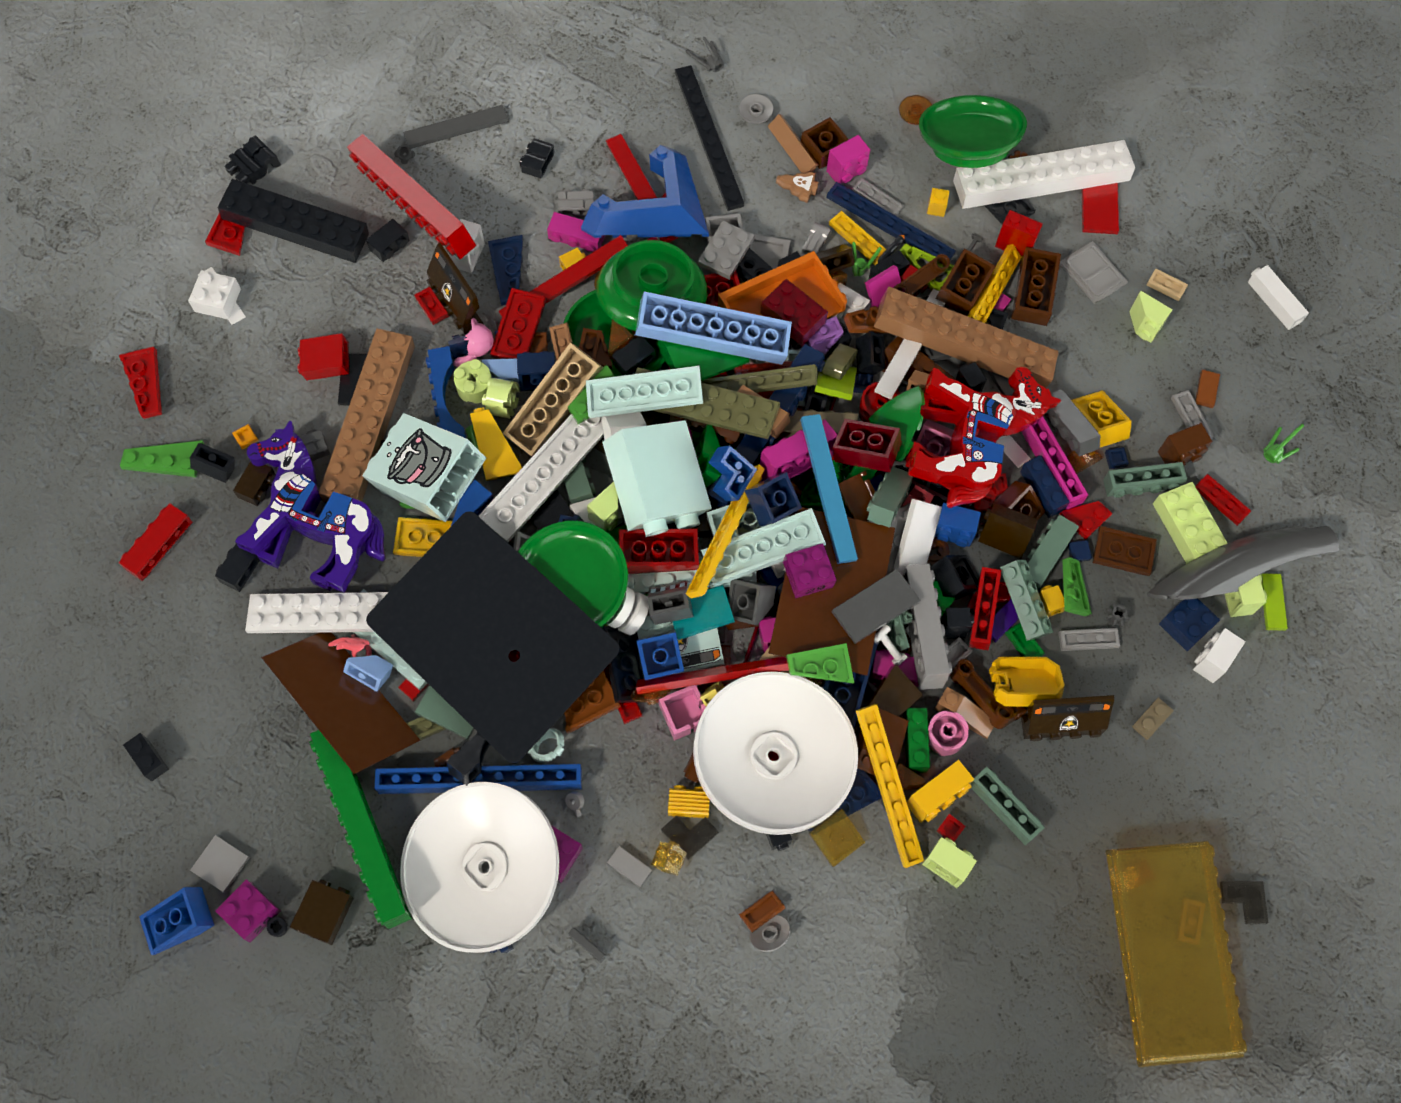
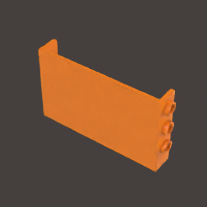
[717,251,847,319]

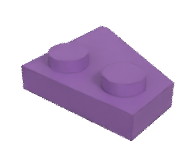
[807,317,844,355]

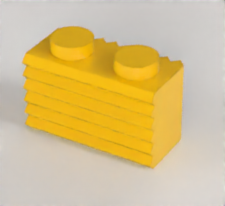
[668,785,710,819]

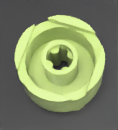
[454,359,492,404]
[482,378,520,419]

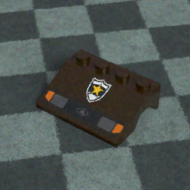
[426,243,483,334]
[1021,695,1115,741]

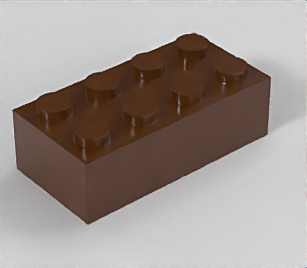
[1011,247,1061,326]

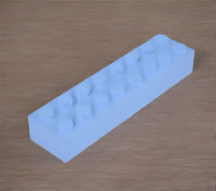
[635,292,792,365]

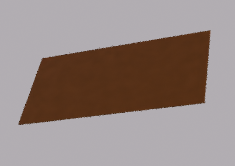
[261,632,421,774]

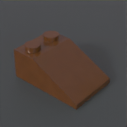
[856,707,908,775]

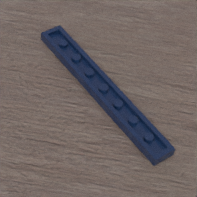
[826,182,956,260]

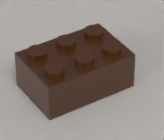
[935,248,996,316]

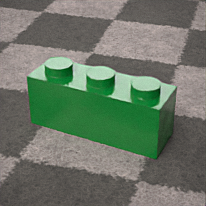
[904,708,930,773]

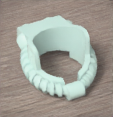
[527,728,564,764]

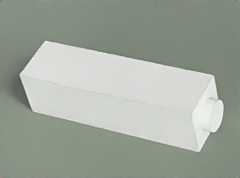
[1248,265,1309,330]

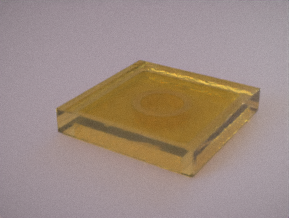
[809,809,865,867]

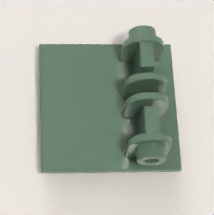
[886,611,913,652]

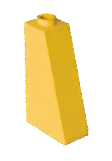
[470,407,522,481]

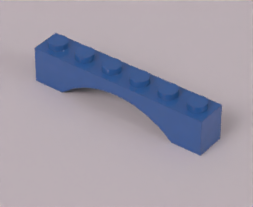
[426,346,466,438]

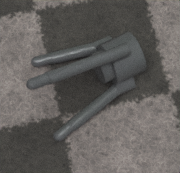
[686,37,724,72]

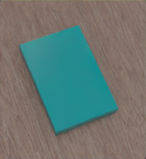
[672,585,735,640]

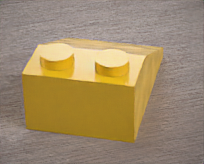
[1071,390,1132,448]

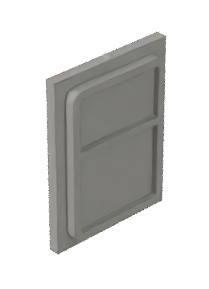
[739,234,791,284]
[1060,241,1128,304]

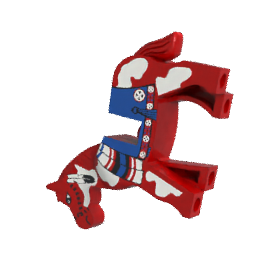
[905,367,1061,508]

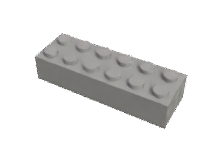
[902,564,952,690]

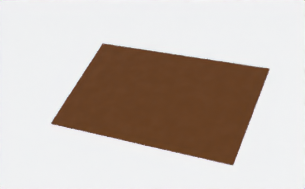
[768,507,895,676]

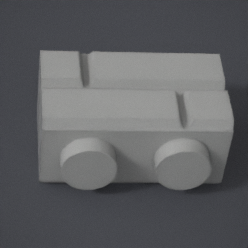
[558,189,594,217]

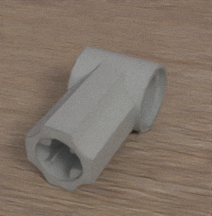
[802,222,832,255]

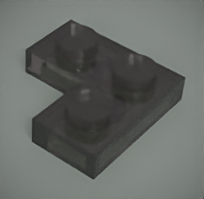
[661,816,719,861]
[1220,881,1269,924]

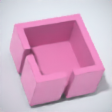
[659,685,706,741]

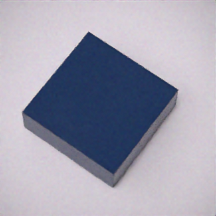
[1105,447,1129,469]
[1068,540,1092,562]

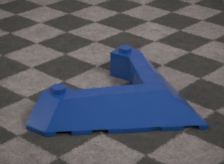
[581,145,709,238]

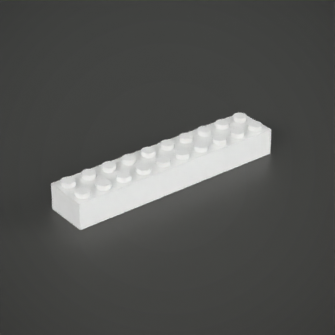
[953,140,1135,209]

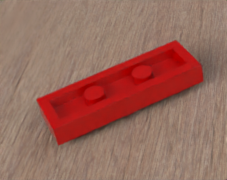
[1195,474,1251,526]

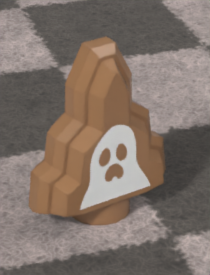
[776,171,819,203]

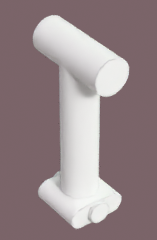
[874,625,907,666]

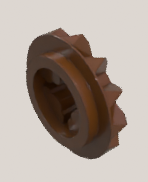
[927,537,950,566]

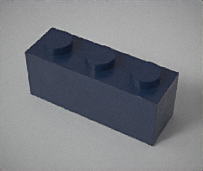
[1020,455,1070,518]

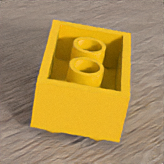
[907,760,974,823]

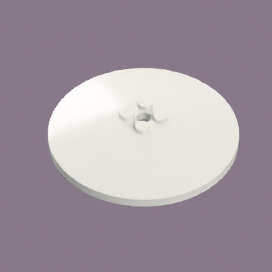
[693,672,858,835]
[400,782,559,953]

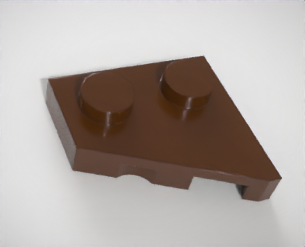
[579,328,612,370]

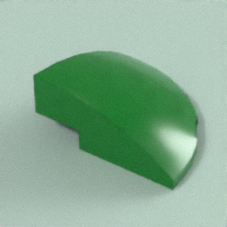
[869,386,925,462]
[694,424,721,488]

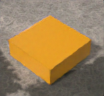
[232,424,259,450]

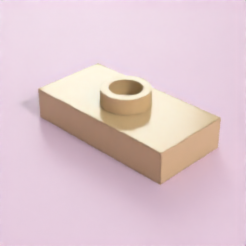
[1147,269,1188,301]

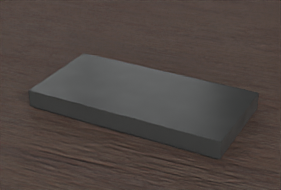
[832,569,921,644]

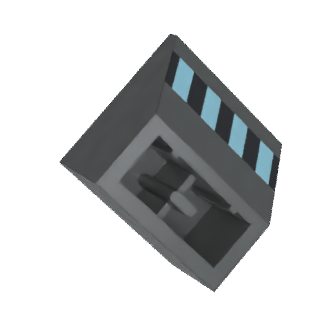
[647,580,693,625]

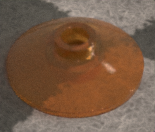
[899,95,932,125]
[631,689,671,705]

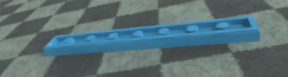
[800,414,858,564]

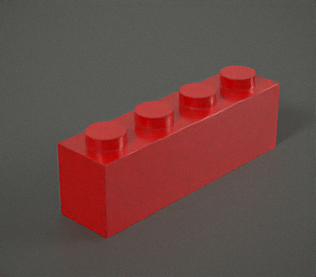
[118,503,192,581]
[969,567,1001,651]

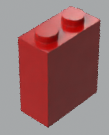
[995,210,1043,258]
[297,333,349,381]

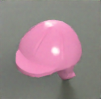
[453,318,494,367]

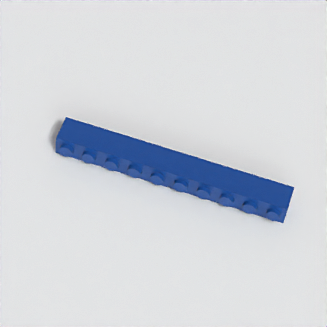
[375,764,582,794]

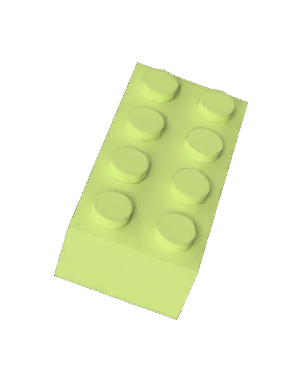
[1153,482,1228,564]

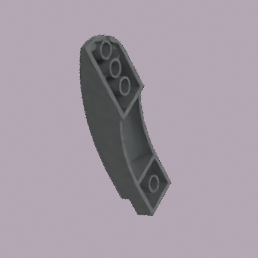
[1147,526,1339,600]

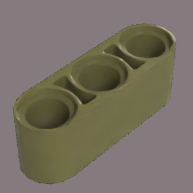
[823,343,858,380]

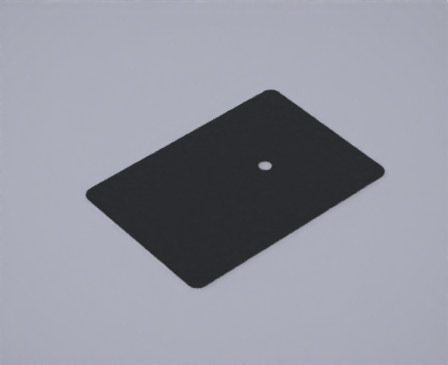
[366,511,620,763]

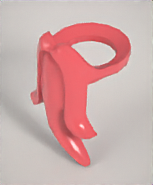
[328,634,372,657]

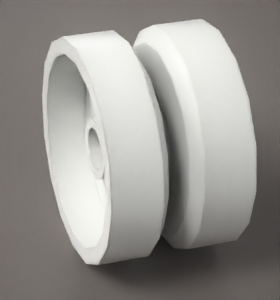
[606,587,649,635]

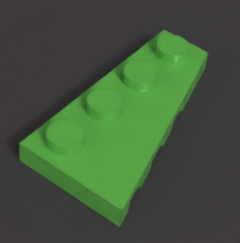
[120,440,204,477]

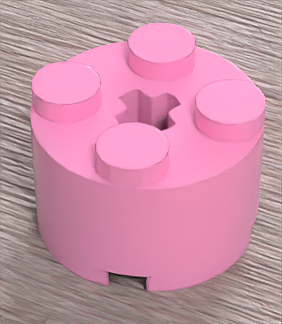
[928,711,969,756]

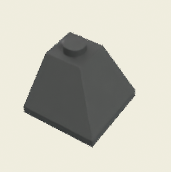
[728,579,776,625]

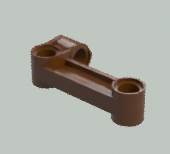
[893,254,950,295]
[950,659,1028,729]

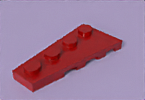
[205,213,245,256]
[119,347,162,419]

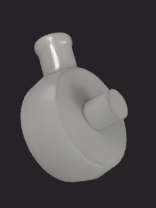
[565,791,584,817]

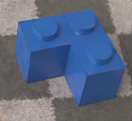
[708,446,757,501]

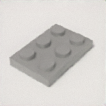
[698,221,755,280]

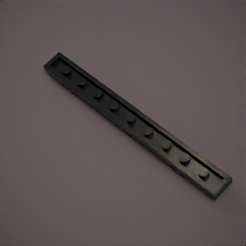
[675,65,744,211]

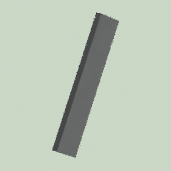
[403,105,508,149]

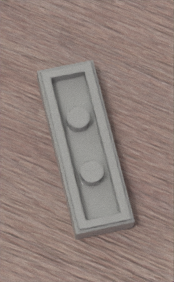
[851,178,904,216]
[1171,390,1214,439]
[1058,628,1120,651]

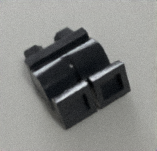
[224,135,281,185]

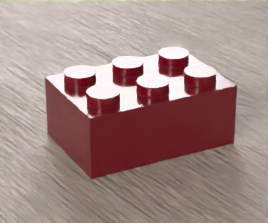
[760,279,828,346]
[832,419,902,472]

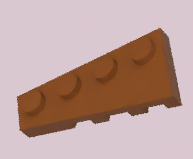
[844,306,888,333]

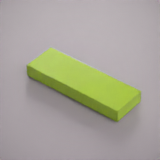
[1261,573,1288,631]

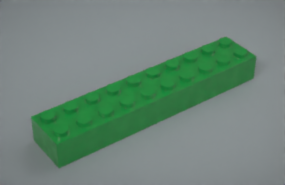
[309,730,413,929]

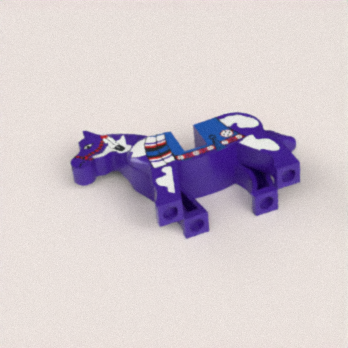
[235,421,386,593]

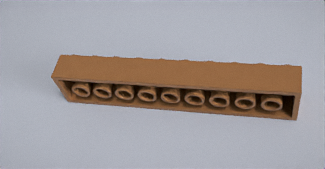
[874,286,1059,388]
[319,328,415,503]

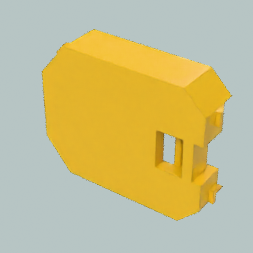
[989,657,1065,707]

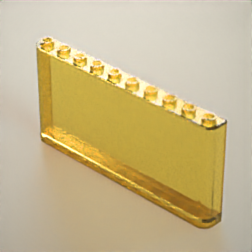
[1106,841,1247,1067]

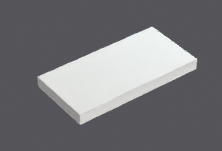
[892,499,942,575]

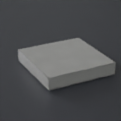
[190,835,250,893]

